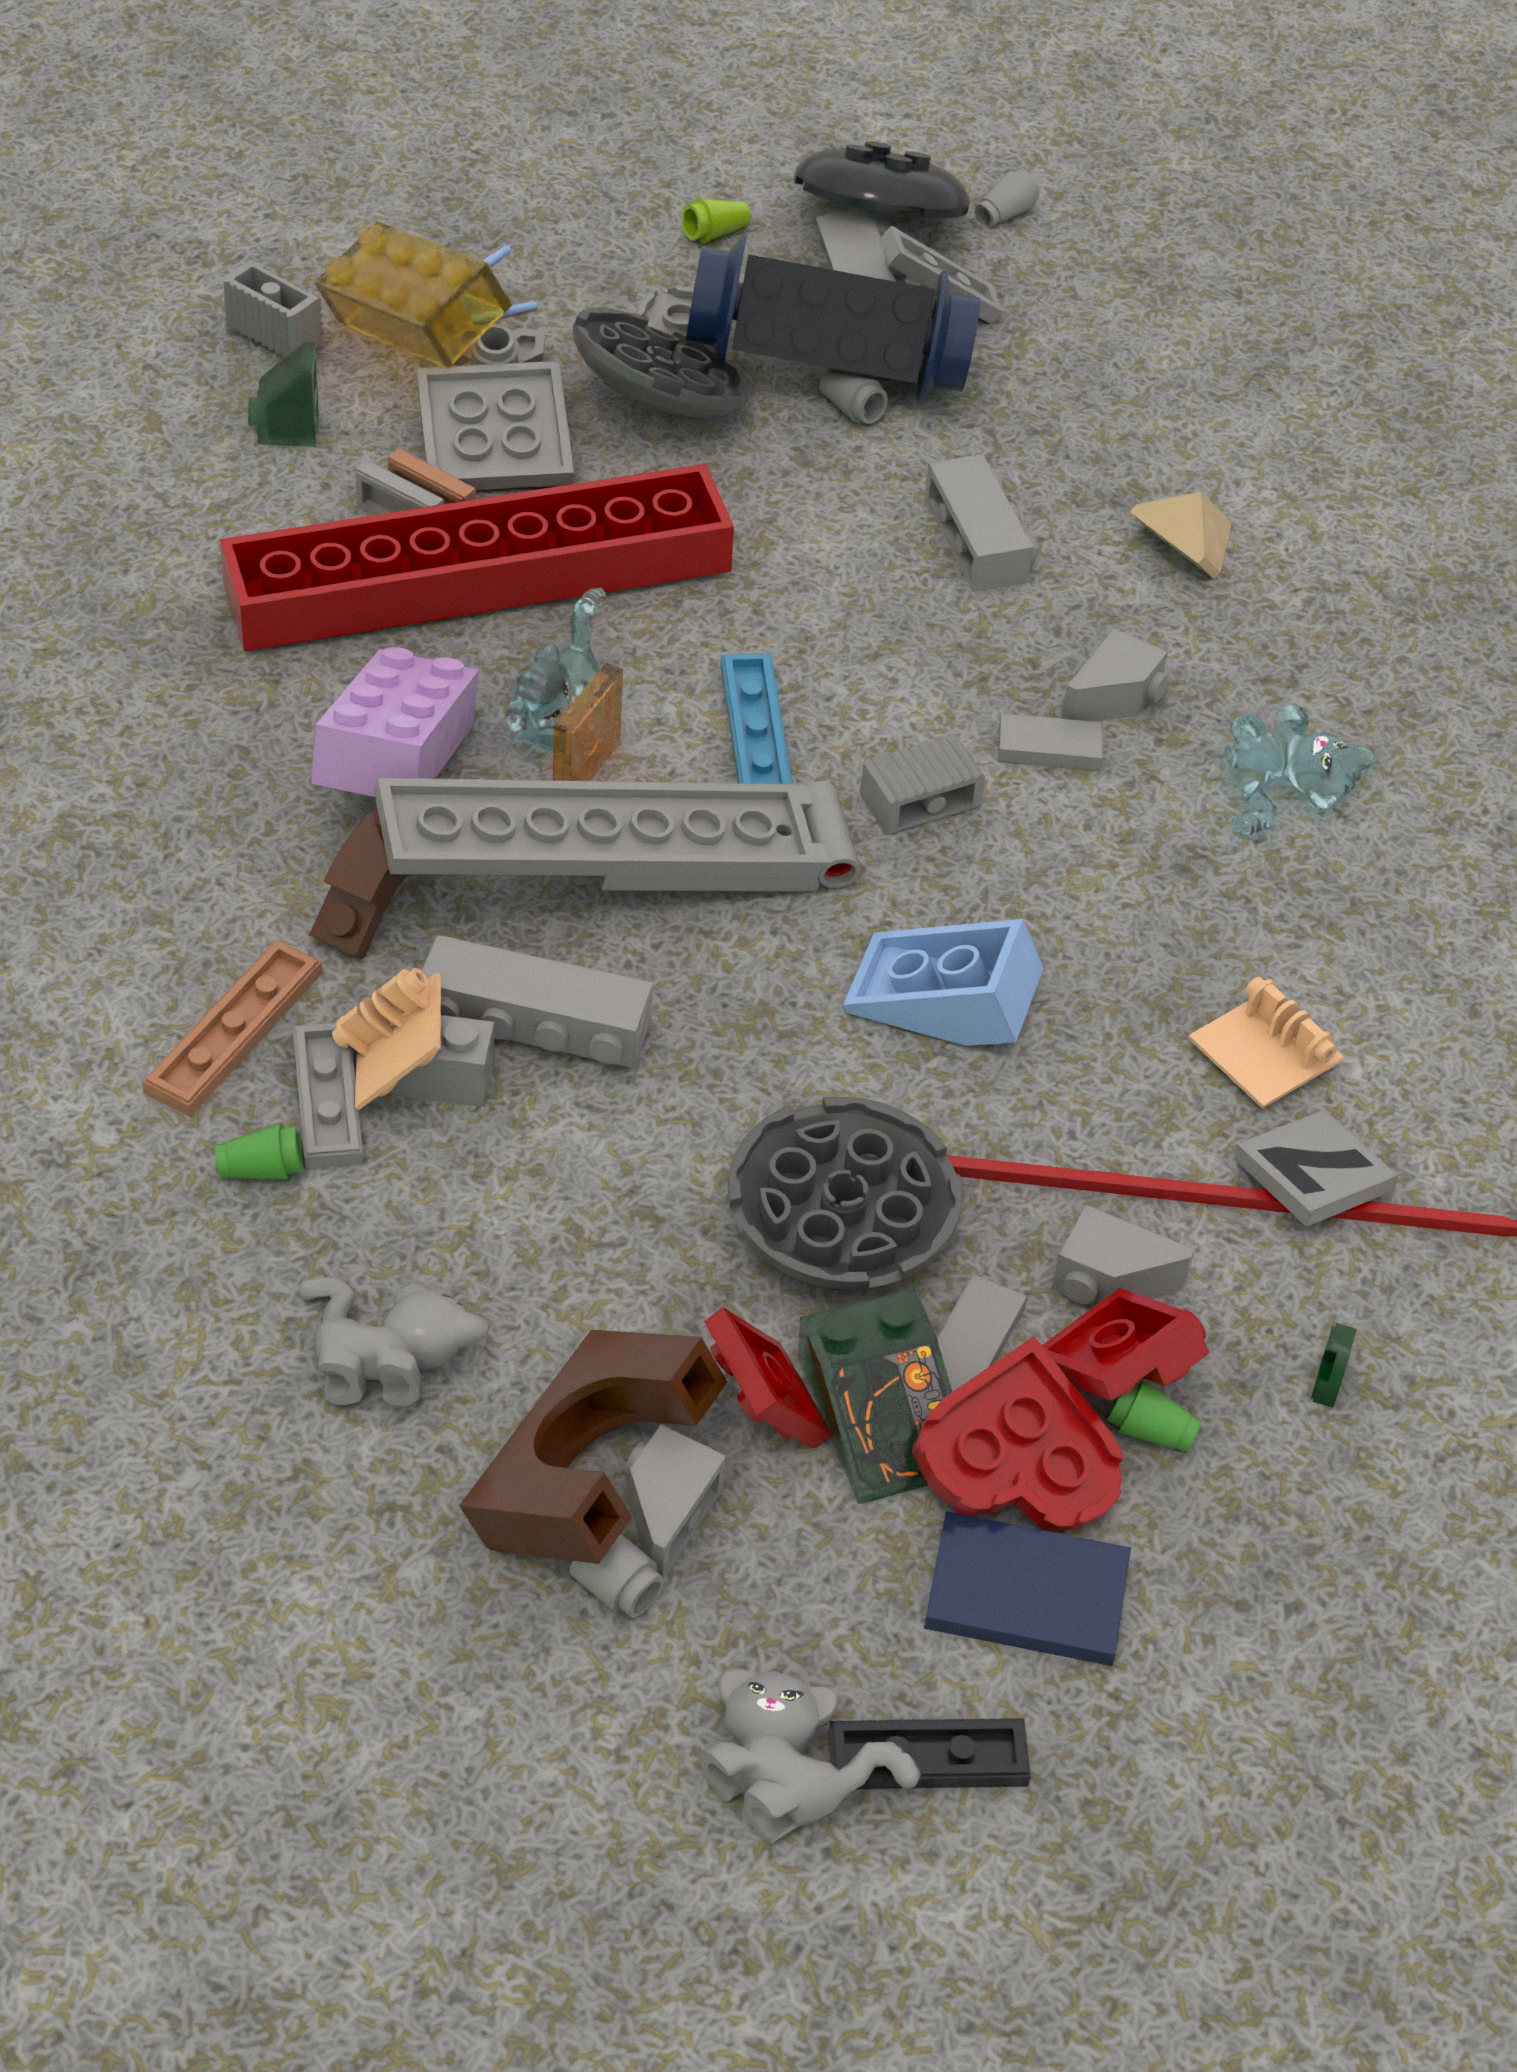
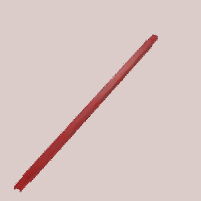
[946,1155,1517,1237]

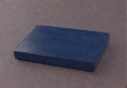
[924,1511,1131,1666]

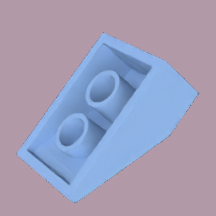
[843,919,1044,1046]

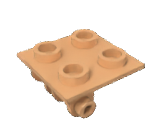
[332,968,441,1110]
[1188,977,1345,1109]

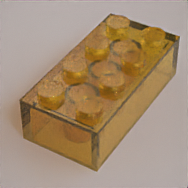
[313,221,512,369]

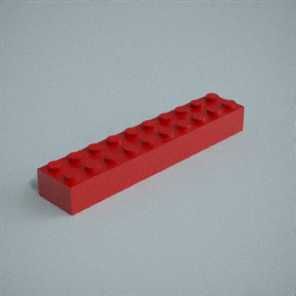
[220,463,734,652]

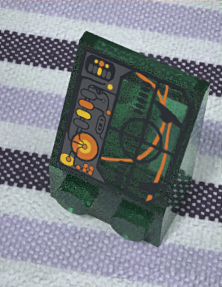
[798,1288,953,1505]

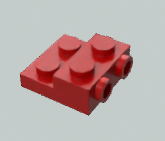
[1042,1288,1209,1401]

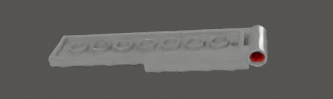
[374,778,861,892]

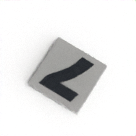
[1234,1109,1398,1227]

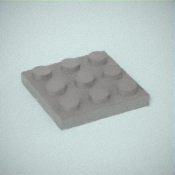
[416,361,574,490]

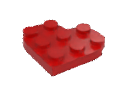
[912,1336,1123,1533]

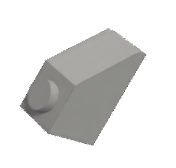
[1061,628,1169,722]
[387,1015,494,1107]
[1052,1205,1195,1306]
[624,1424,727,1578]

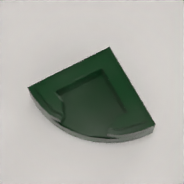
[1311,1323,1357,1408]

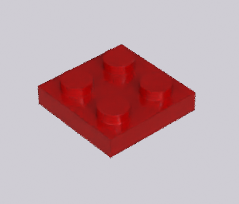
[704,1307,833,1449]

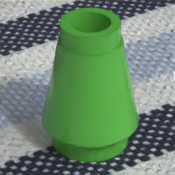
[215,1123,305,1180]
[1106,1379,1202,1453]

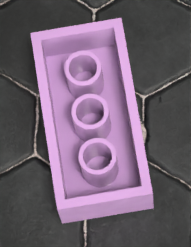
[311,647,479,797]

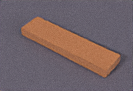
[142,939,322,1117]

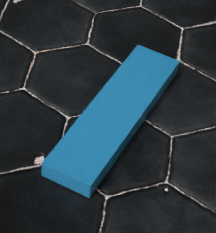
[720,653,792,784]

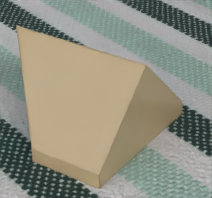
[1130,492,1231,579]

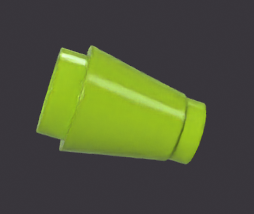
[681,198,751,244]

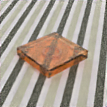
[553,663,623,781]

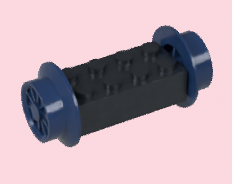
[685,234,980,404]

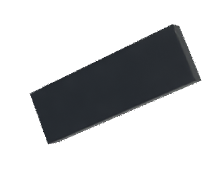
[828,1718,1031,1789]

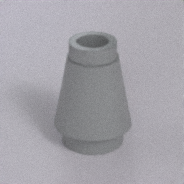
[975,169,1040,228]
[819,369,888,424]

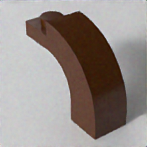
[309,807,409,959]

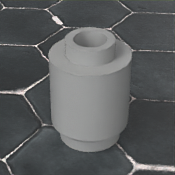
[570,1534,665,1618]

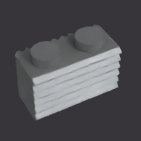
[223,260,324,362]
[860,733,985,834]

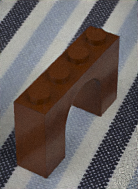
[459,1330,728,1564]

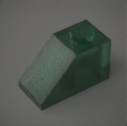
[248,341,320,447]

